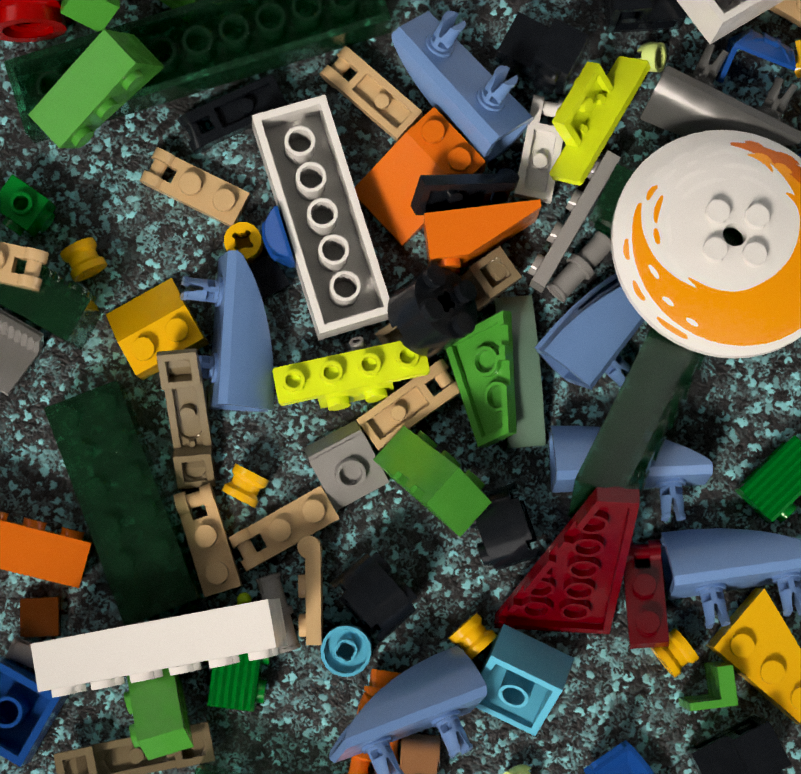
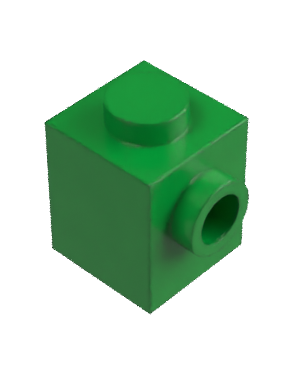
[0,174,57,238]

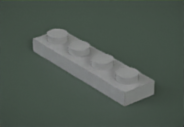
[527,150,621,293]

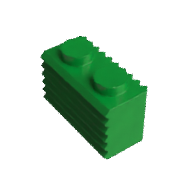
[735,435,801,523]
[207,653,271,712]

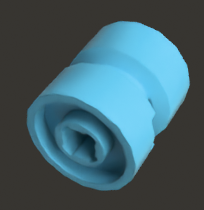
[320,624,372,677]

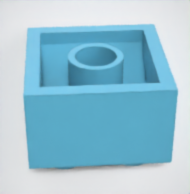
[476,624,574,736]

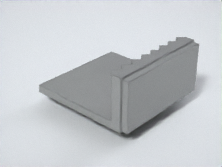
[0,309,44,396]
[304,420,389,511]

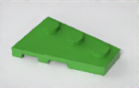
[446,310,517,448]

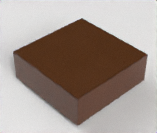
[20,597,61,637]

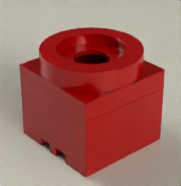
[0,0,72,42]

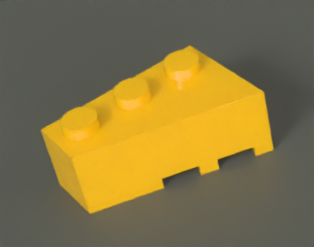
[706,587,801,725]

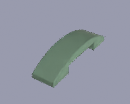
[494,295,546,449]

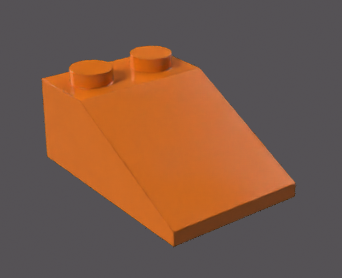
[355,107,486,246]
[423,199,541,274]

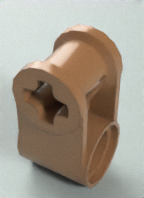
[400,734,440,774]

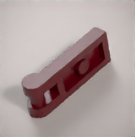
[623,539,669,649]

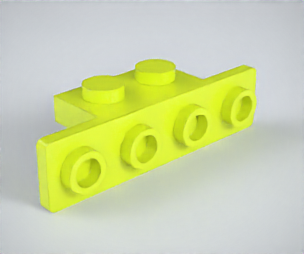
[549,56,651,186]
[272,341,430,411]

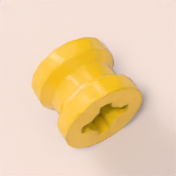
[224,222,264,264]
[60,237,108,282]
[221,463,269,508]
[448,612,497,660]
[651,628,699,678]

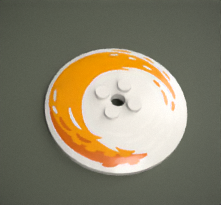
[611,130,801,359]

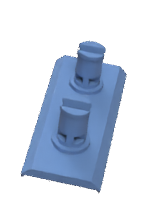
[391,11,534,165]
[180,250,274,412]
[535,273,645,390]
[549,426,713,522]
[660,528,801,629]
[329,645,487,774]

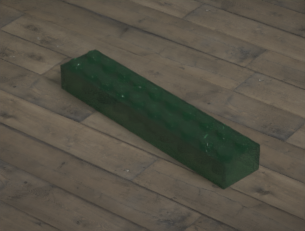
[4,0,391,143]

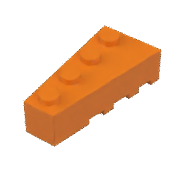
[0,511,91,588]

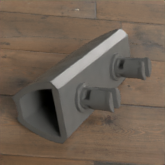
[639,42,801,146]

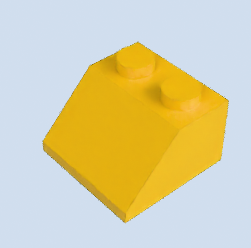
[106,278,209,380]

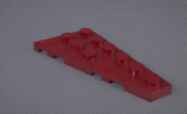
[494,486,640,634]

